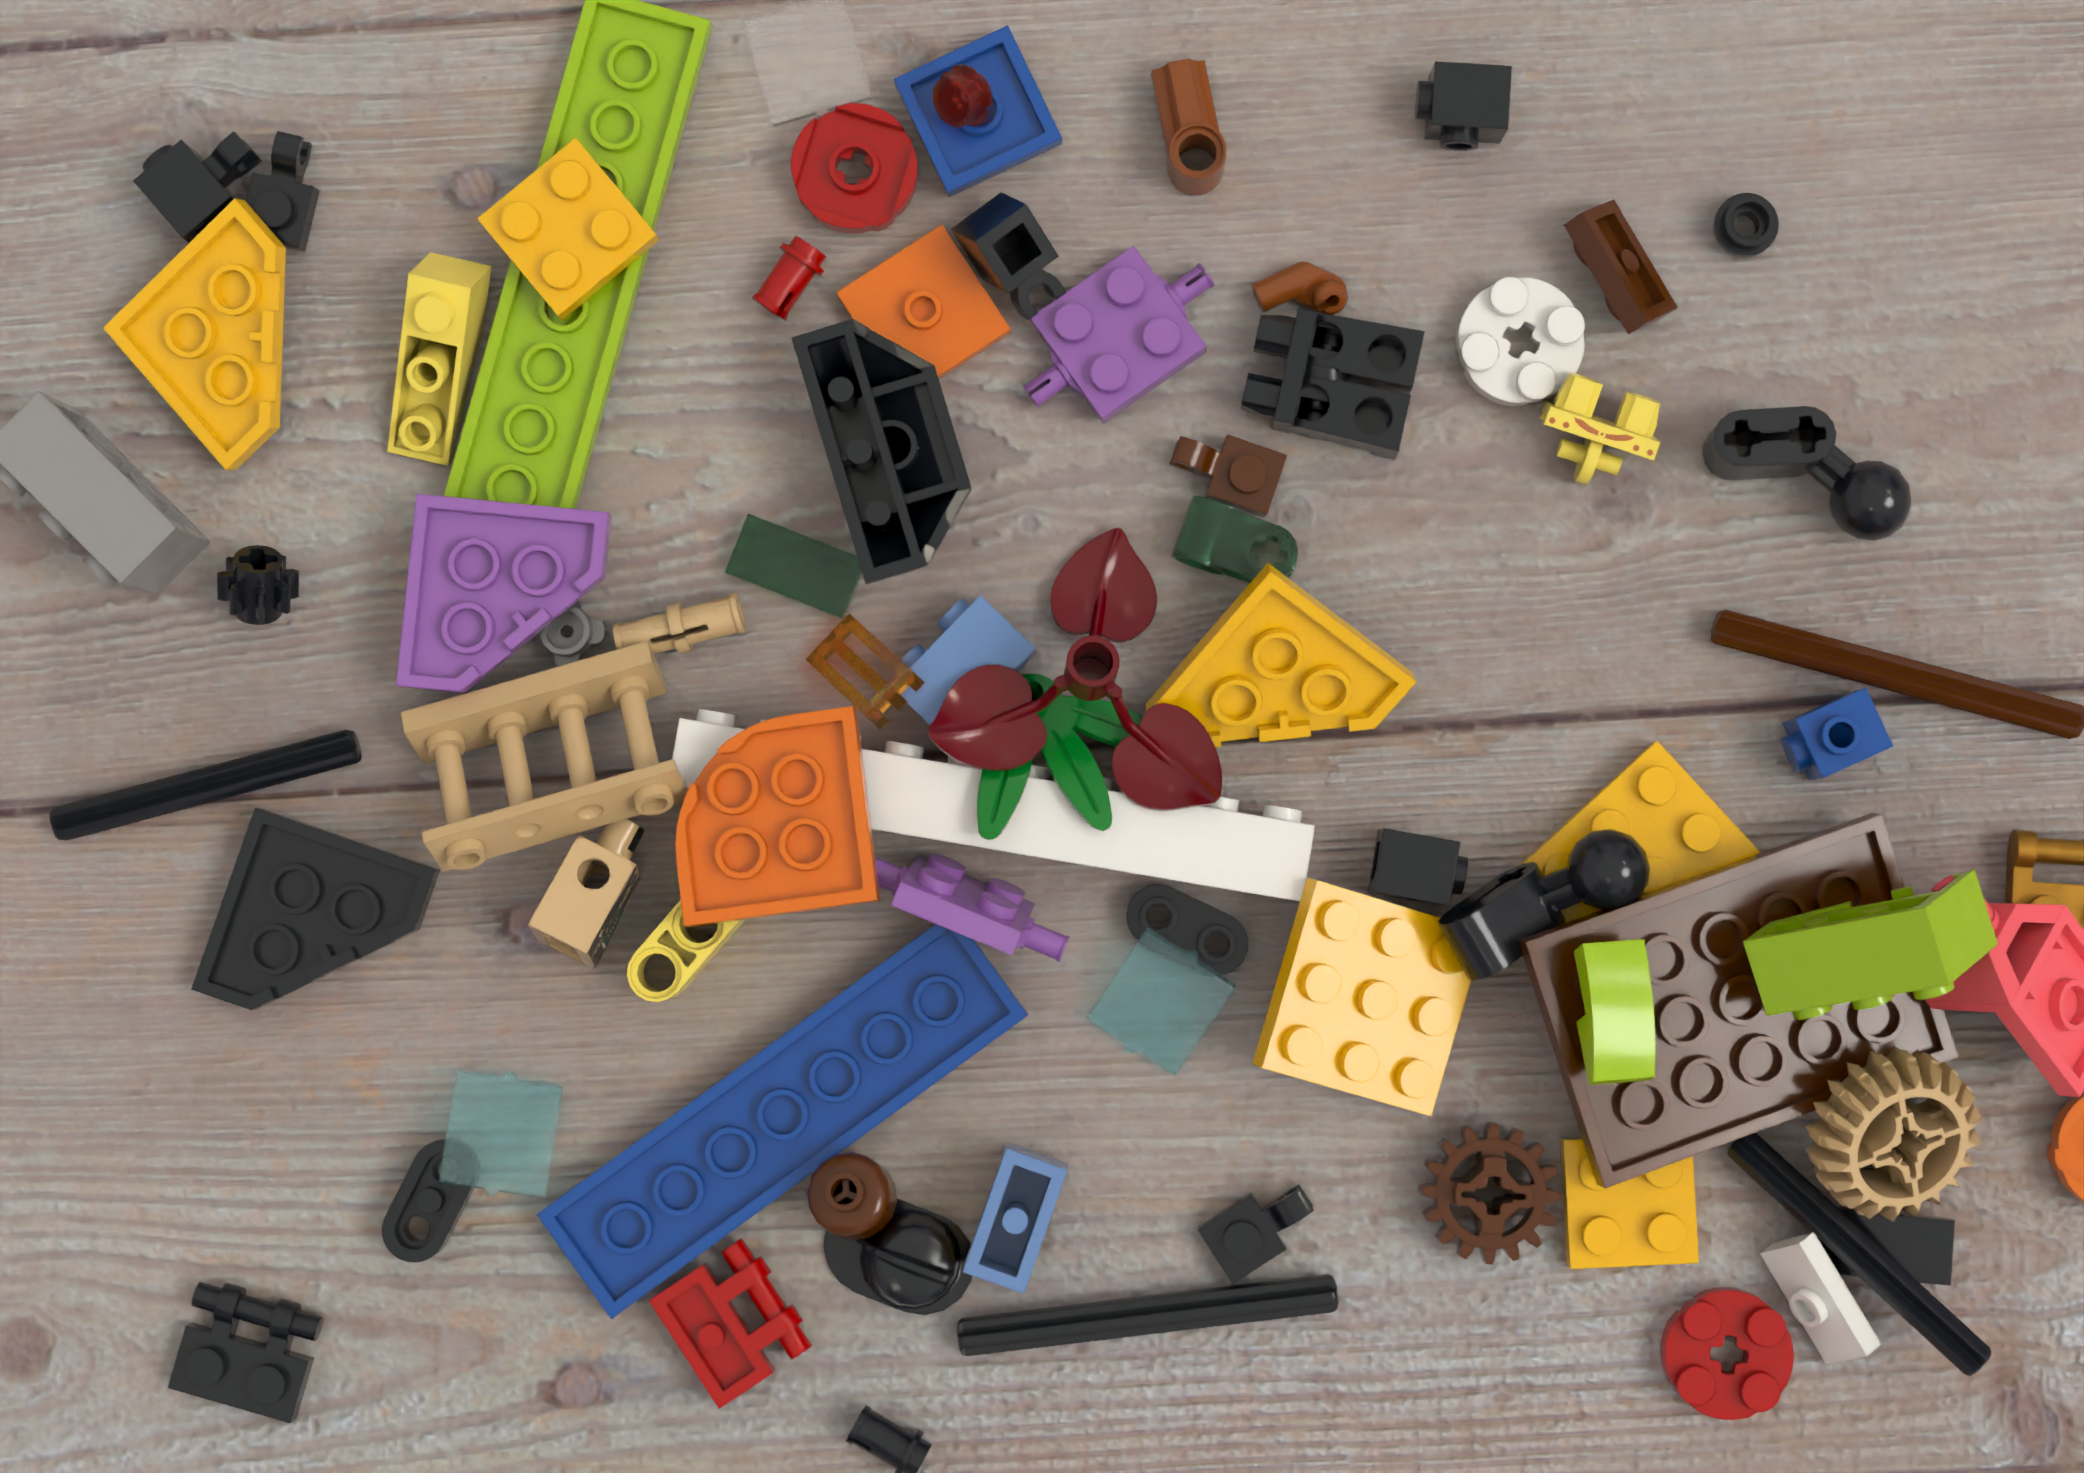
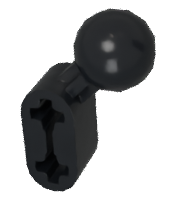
[1702,406,1911,540]
[1438,829,1650,981]

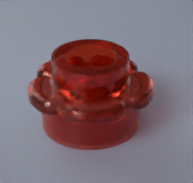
[932,64,992,127]

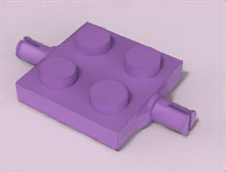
[1023,246,1214,424]
[875,854,1070,962]

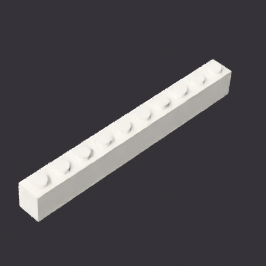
[672,709,1315,902]

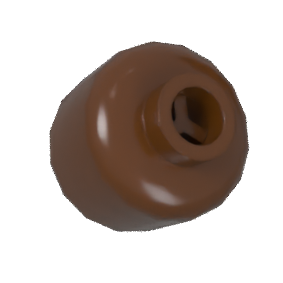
[807,1152,897,1240]

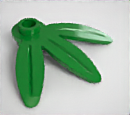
[977,673,1143,840]

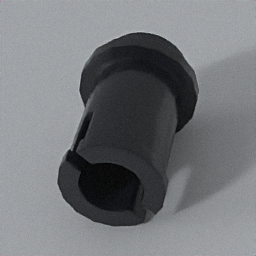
[846,1405,932,1473]

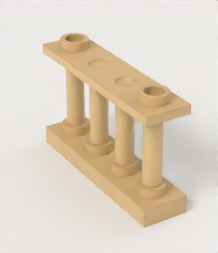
[401,641,688,872]

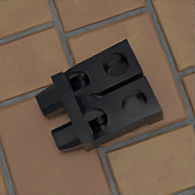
[1241,308,1425,460]

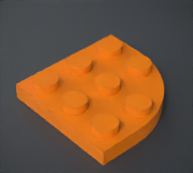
[675,706,881,927]

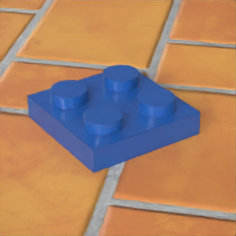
[894,25,1062,198]

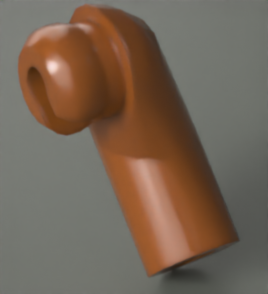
[1251,261,1348,315]

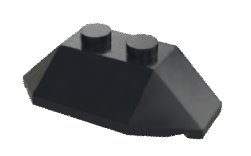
[791,319,972,585]

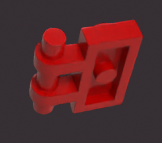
[649,1238,812,1409]

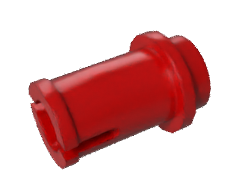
[752,236,826,321]

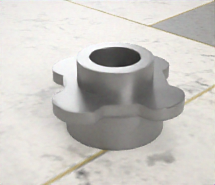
[532,600,606,667]

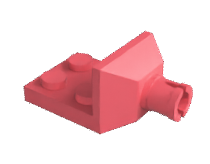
[1925,875,2084,1097]

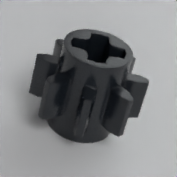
[217,545,299,625]

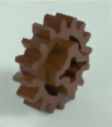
[1418,1122,1562,1265]

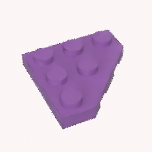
[396,494,612,693]

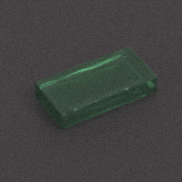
[725,514,862,620]

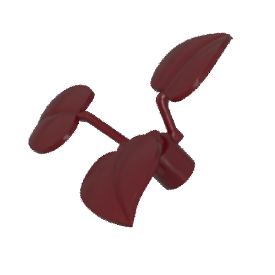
[928,528,1222,811]

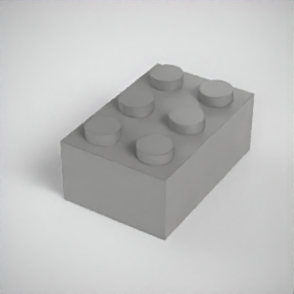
[0,391,211,595]

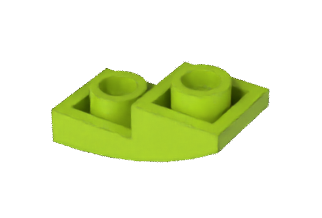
[1574,939,1656,1085]

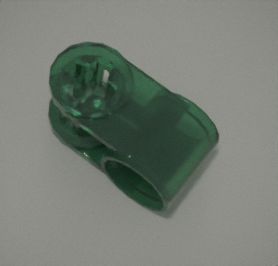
[1171,496,1298,583]

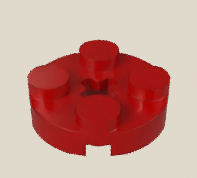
[791,103,919,234]
[1660,1287,1794,1420]

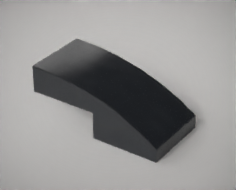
[1819,1207,1955,1285]

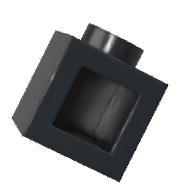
[1415,61,1512,151]

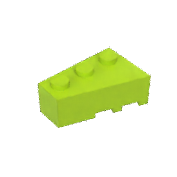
[1743,869,1998,1020]

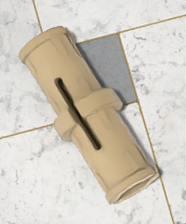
[613,593,747,654]

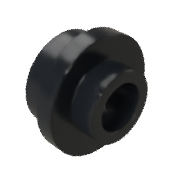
[1713,193,1779,257]

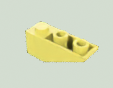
[387,252,492,466]

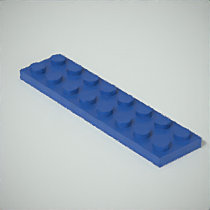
[536,924,1028,1319]

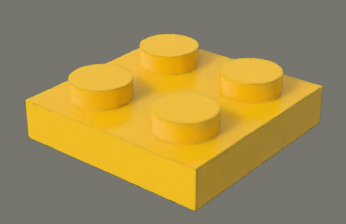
[477,138,660,320]
[1560,1137,1699,1269]

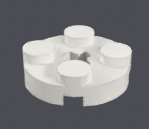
[1455,277,1585,407]

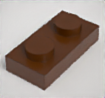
[1564,199,1678,335]

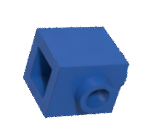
[1781,688,1893,780]

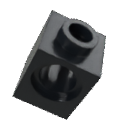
[1367,828,1468,906]

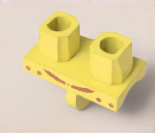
[1539,372,1661,485]

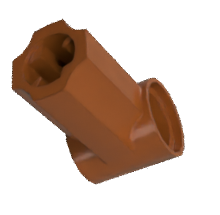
[1151,58,1226,195]

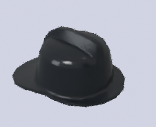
[823,1198,972,1315]

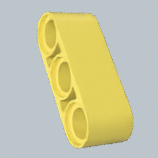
[627,900,745,1002]

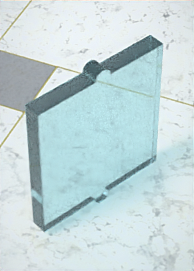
[1087,927,1236,1075]
[438,1070,563,1198]

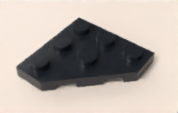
[191,808,440,1010]

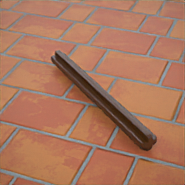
[1711,610,2084,739]

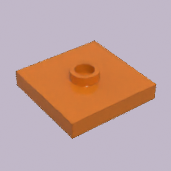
[836,224,1011,379]

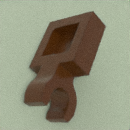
[1169,434,1287,517]

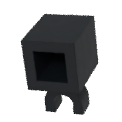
[133,131,262,243]
[951,192,1066,320]

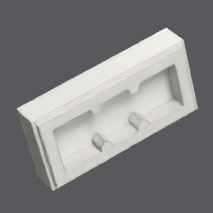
[1760,1232,1881,1365]

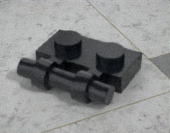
[168,1282,324,1423]

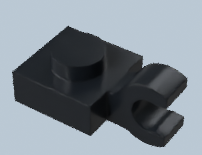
[246,131,320,252]
[1198,1184,1314,1284]

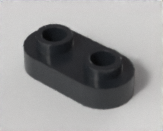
[1126,885,1248,976]
[382,1138,480,1262]

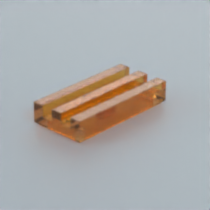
[806,613,925,730]

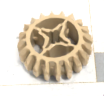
[1805,1046,1983,1222]

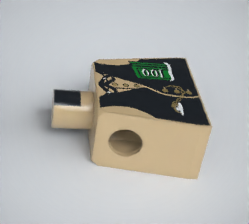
[528,819,645,969]

